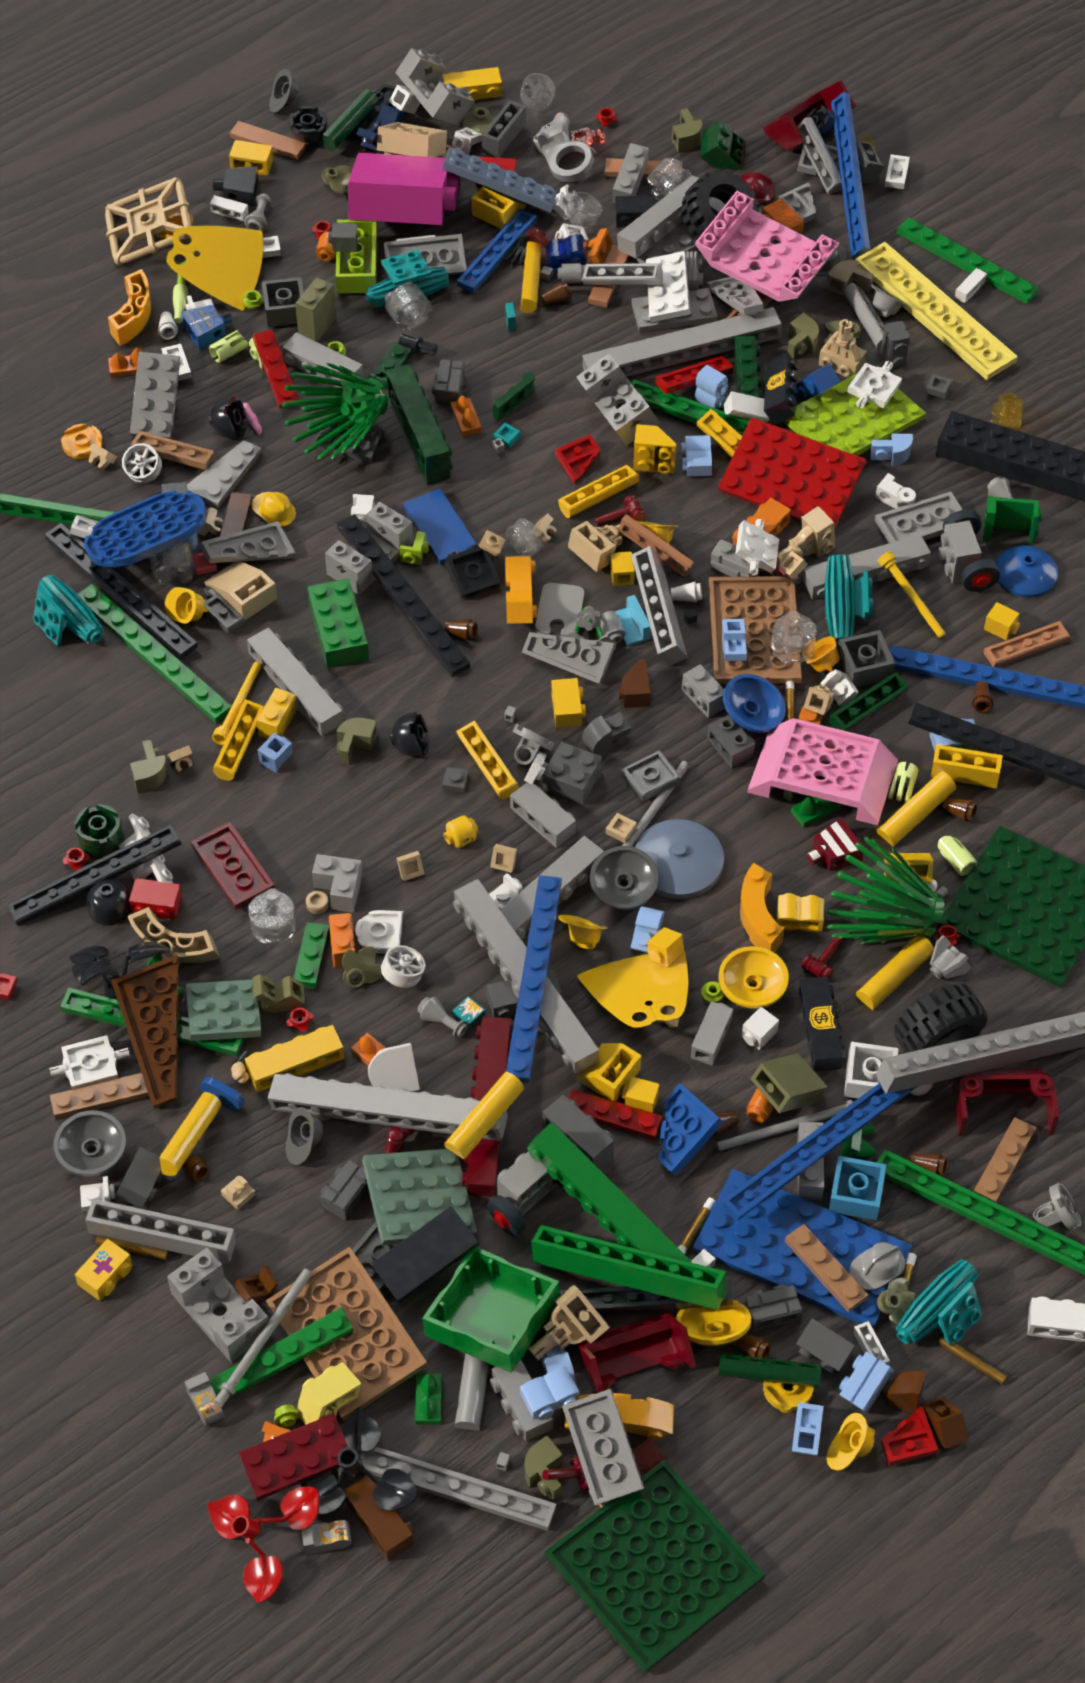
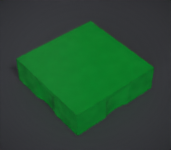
[422,1247,561,1373]

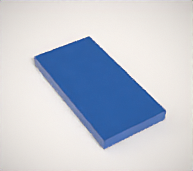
[403,489,476,565]

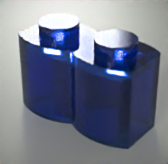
[545,234,587,270]

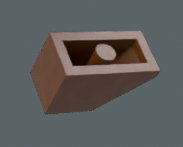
[618,659,650,708]
[883,1371,927,1414]
[920,1396,969,1449]

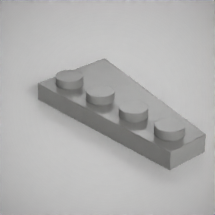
[707,277,764,316]
[187,440,262,509]
[522,632,617,684]

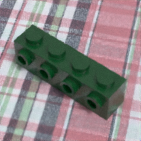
[734,336,762,398]

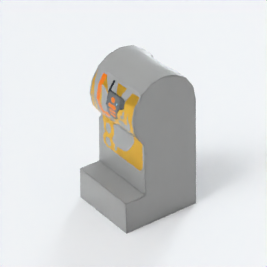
[184,1372,225,1426]
[302,1520,352,1555]

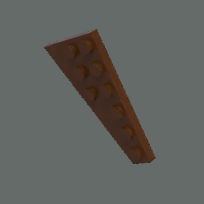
[111,955,179,1109]

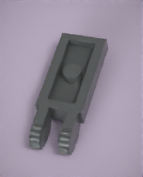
[197,586,245,634]

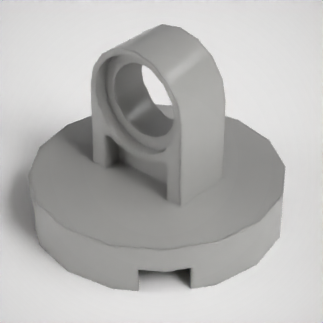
[512,724,555,765]
[1033,1183,1081,1231]

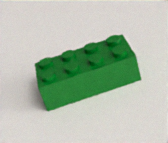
[307,578,369,668]

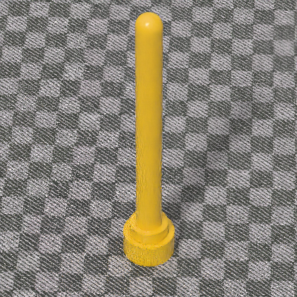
[877,551,945,638]
[212,661,262,745]

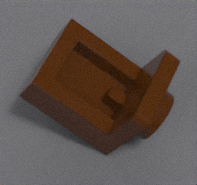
[234,1266,279,1303]

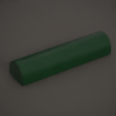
[323,89,379,151]
[829,672,910,731]
[718,1353,821,1387]

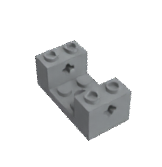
[395,48,475,126]
[577,353,660,447]
[325,502,413,595]
[167,1247,268,1363]

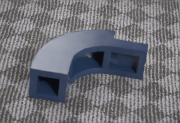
[357,104,406,151]

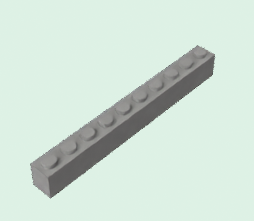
[582,307,781,377]
[453,879,599,1074]
[875,1012,1085,1094]
[268,1073,508,1141]

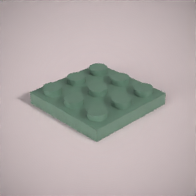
[186,980,261,1041]

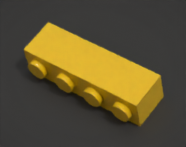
[245,1025,345,1092]

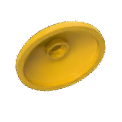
[719,946,789,1008]
[676,1300,751,1346]

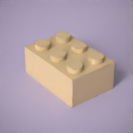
[377,122,447,157]

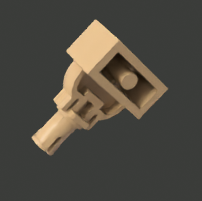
[819,319,867,378]
[776,506,835,565]
[568,521,625,572]
[528,1285,610,1361]

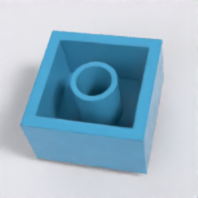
[829,1156,886,1221]

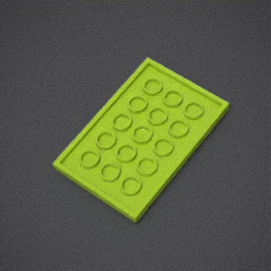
[783,373,926,456]

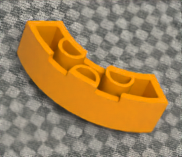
[108,269,151,346]
[505,556,537,624]
[740,863,784,953]
[565,1393,674,1440]

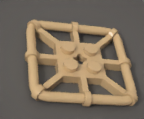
[105,177,191,265]

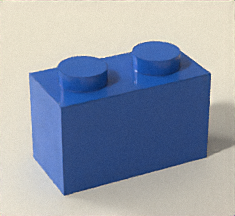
[797,363,840,401]

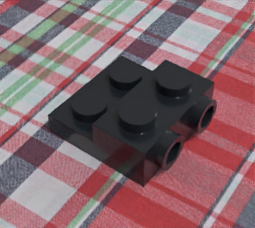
[444,544,501,598]

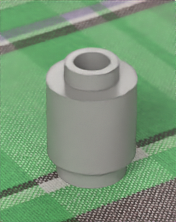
[558,263,586,284]
[600,611,626,643]

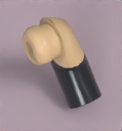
[231,1050,251,1084]

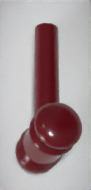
[594,495,646,526]
[801,937,845,979]
[385,1127,417,1154]
[542,1456,589,1491]

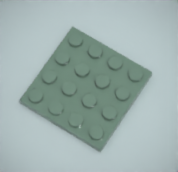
[362,1149,477,1245]

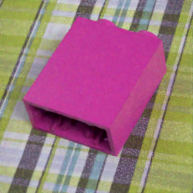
[348,153,460,225]

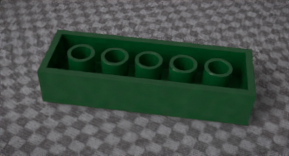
[386,364,453,485]

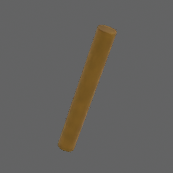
[95,1235,169,1260]
[938,1336,1008,1385]

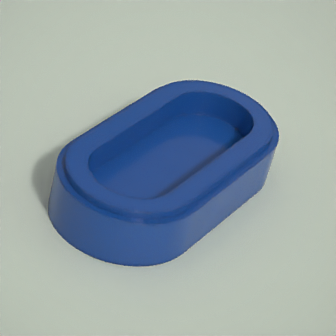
[200,1077,244,1111]

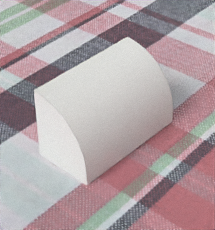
[724,391,770,423]

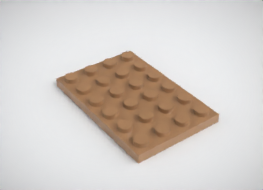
[709,576,802,684]
[266,1246,428,1421]

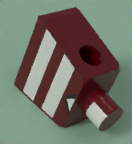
[806,818,864,871]

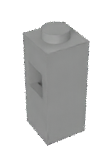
[691,1001,733,1066]

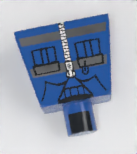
[181,305,233,351]

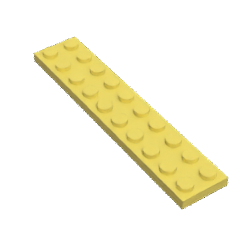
[855,242,1018,380]

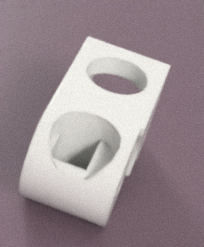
[875,473,916,509]

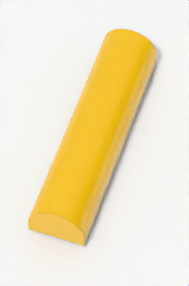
[520,241,542,313]
[558,465,639,518]
[213,699,265,781]
[456,720,519,799]
[877,771,956,847]
[855,935,934,1010]
[444,1072,524,1159]
[159,1092,222,1176]

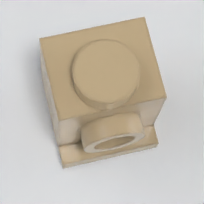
[803,685,835,715]

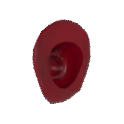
[741,172,775,205]

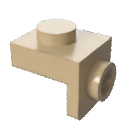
[479,530,506,559]

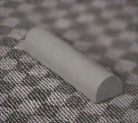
[797,117,842,194]
[582,263,663,285]
[844,283,884,351]
[455,1353,489,1431]

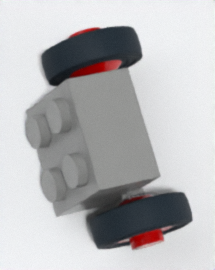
[939,510,1000,592]
[487,1151,564,1236]

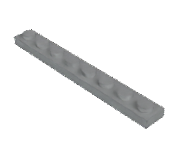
[360,1447,556,1531]

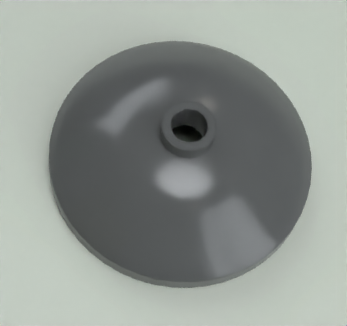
[590,846,659,910]
[54,1110,127,1177]

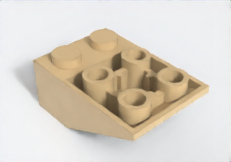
[204,561,277,620]

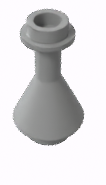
[244,194,271,231]
[987,477,1013,498]
[417,996,468,1037]

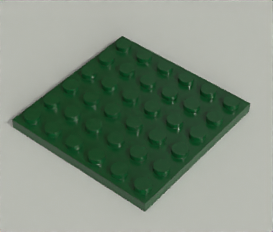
[937,825,1085,988]
[544,1460,765,1674]

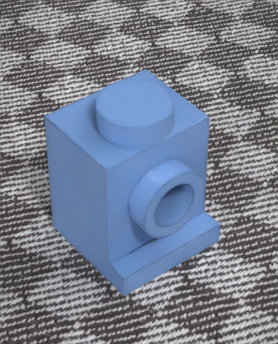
[258,733,293,773]

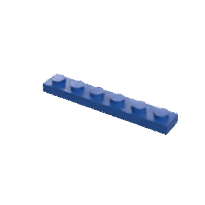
[457,209,537,294]

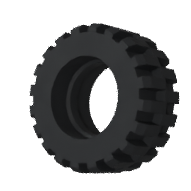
[681,170,759,240]
[894,982,987,1053]

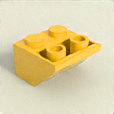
[471,186,526,229]
[633,424,676,474]
[575,1043,641,1102]

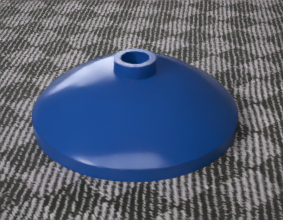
[996,545,1058,597]
[723,674,785,732]

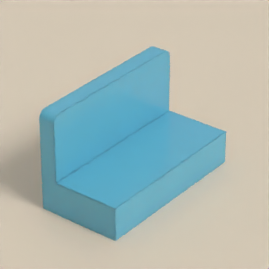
[615,595,651,646]

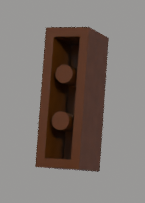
[344,1476,414,1561]

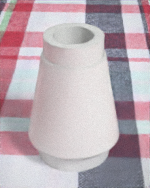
[158,312,178,340]
[671,582,702,603]

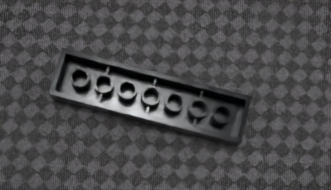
[936,411,1085,502]

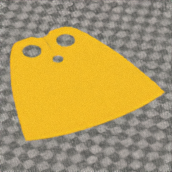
[167,226,263,311]
[577,950,688,1028]

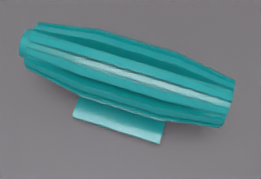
[366,250,449,307]
[825,555,873,646]
[33,574,104,646]
[896,1259,982,1346]

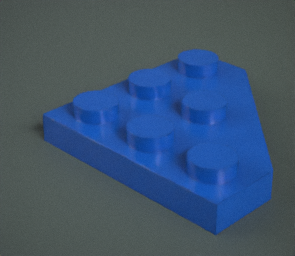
[658,1083,724,1176]

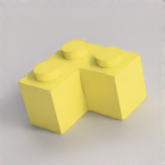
[297,1362,362,1425]

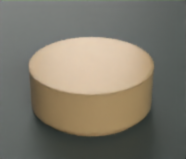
[306,891,329,914]

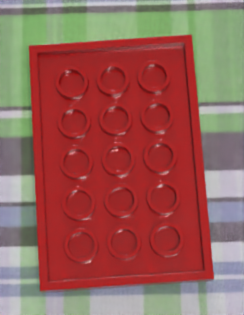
[718,417,866,531]

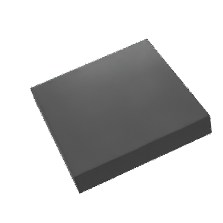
[621,750,682,802]

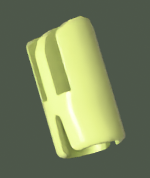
[209,330,249,363]
[888,762,919,803]
[938,836,977,876]

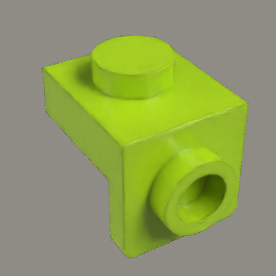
[399,531,429,565]

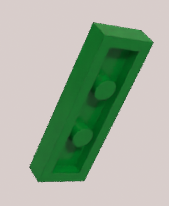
[294,922,330,988]

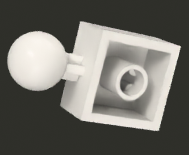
[844,1042,933,1099]

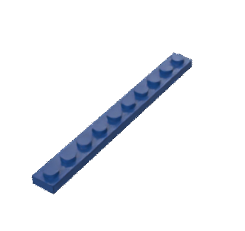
[831,92,870,259]
[890,646,1085,709]
[506,875,562,1083]
[722,1083,917,1221]

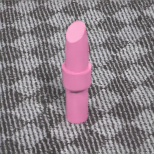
[243,403,262,435]

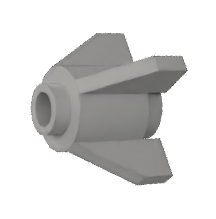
[930,935,972,979]

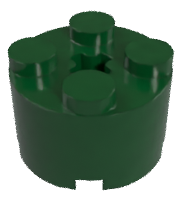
[75,804,123,858]

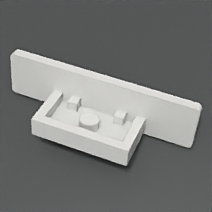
[119,814,173,883]

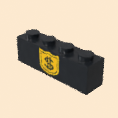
[763,352,799,425]
[798,977,846,1072]

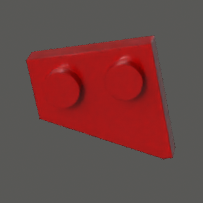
[554,434,601,484]
[881,1406,938,1466]

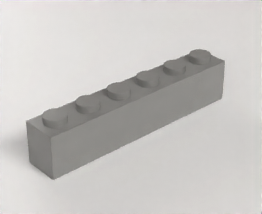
[617,175,711,259]
[802,534,931,600]
[631,546,688,666]
[247,627,344,736]
[500,836,604,940]
[85,1199,236,1264]

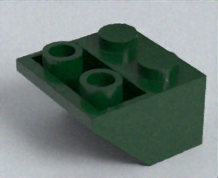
[700,119,746,170]

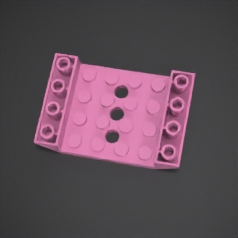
[695,191,839,302]
[747,718,898,825]

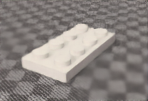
[646,251,690,322]

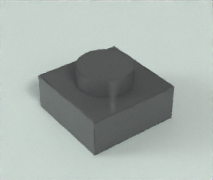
[925,374,952,399]
[442,767,469,793]

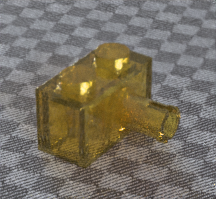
[991,393,1024,431]

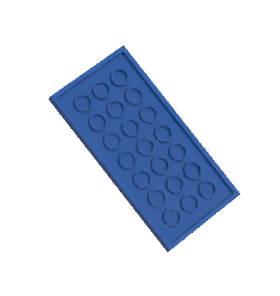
[693,1169,912,1330]

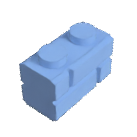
[839,1352,894,1413]

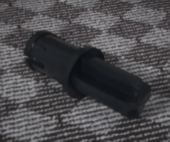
[399,333,438,356]

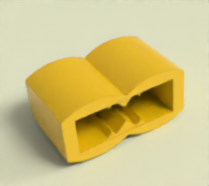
[777,893,824,932]

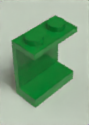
[982,497,1042,544]

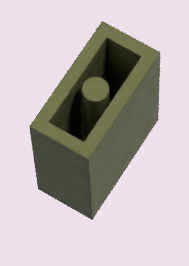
[295,277,336,342]
[751,1053,827,1113]

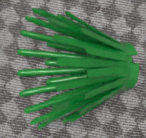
[282,363,388,460]
[827,837,944,944]

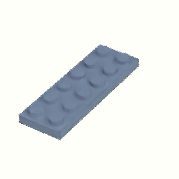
[442,147,557,213]

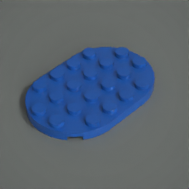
[84,491,207,567]

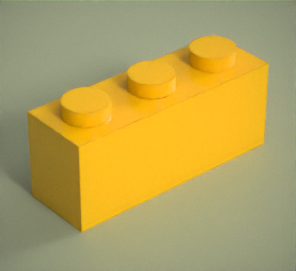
[442,67,502,100]
[931,744,1003,789]

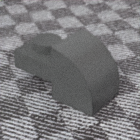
[582,712,631,754]

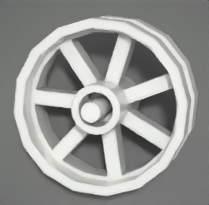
[122,443,162,484]
[381,945,426,988]

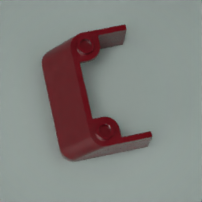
[762,80,856,151]
[953,1068,1059,1136]
[577,1313,696,1393]

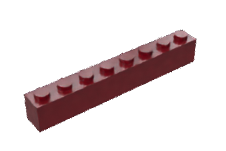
[462,1017,511,1197]

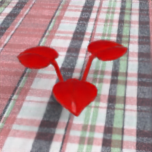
[207,1487,320,1603]

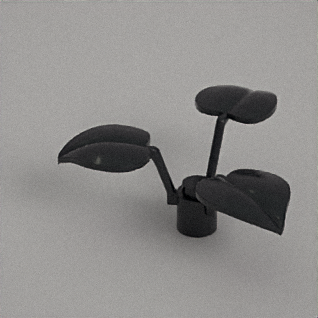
[69,941,171,999]
[305,1407,417,1515]

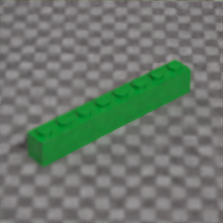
[527,1122,692,1262]
[531,1225,727,1310]

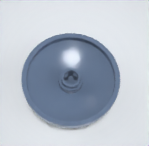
[635,819,724,899]

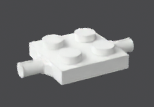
[847,361,902,409]
[735,519,779,576]
[49,1035,130,1089]

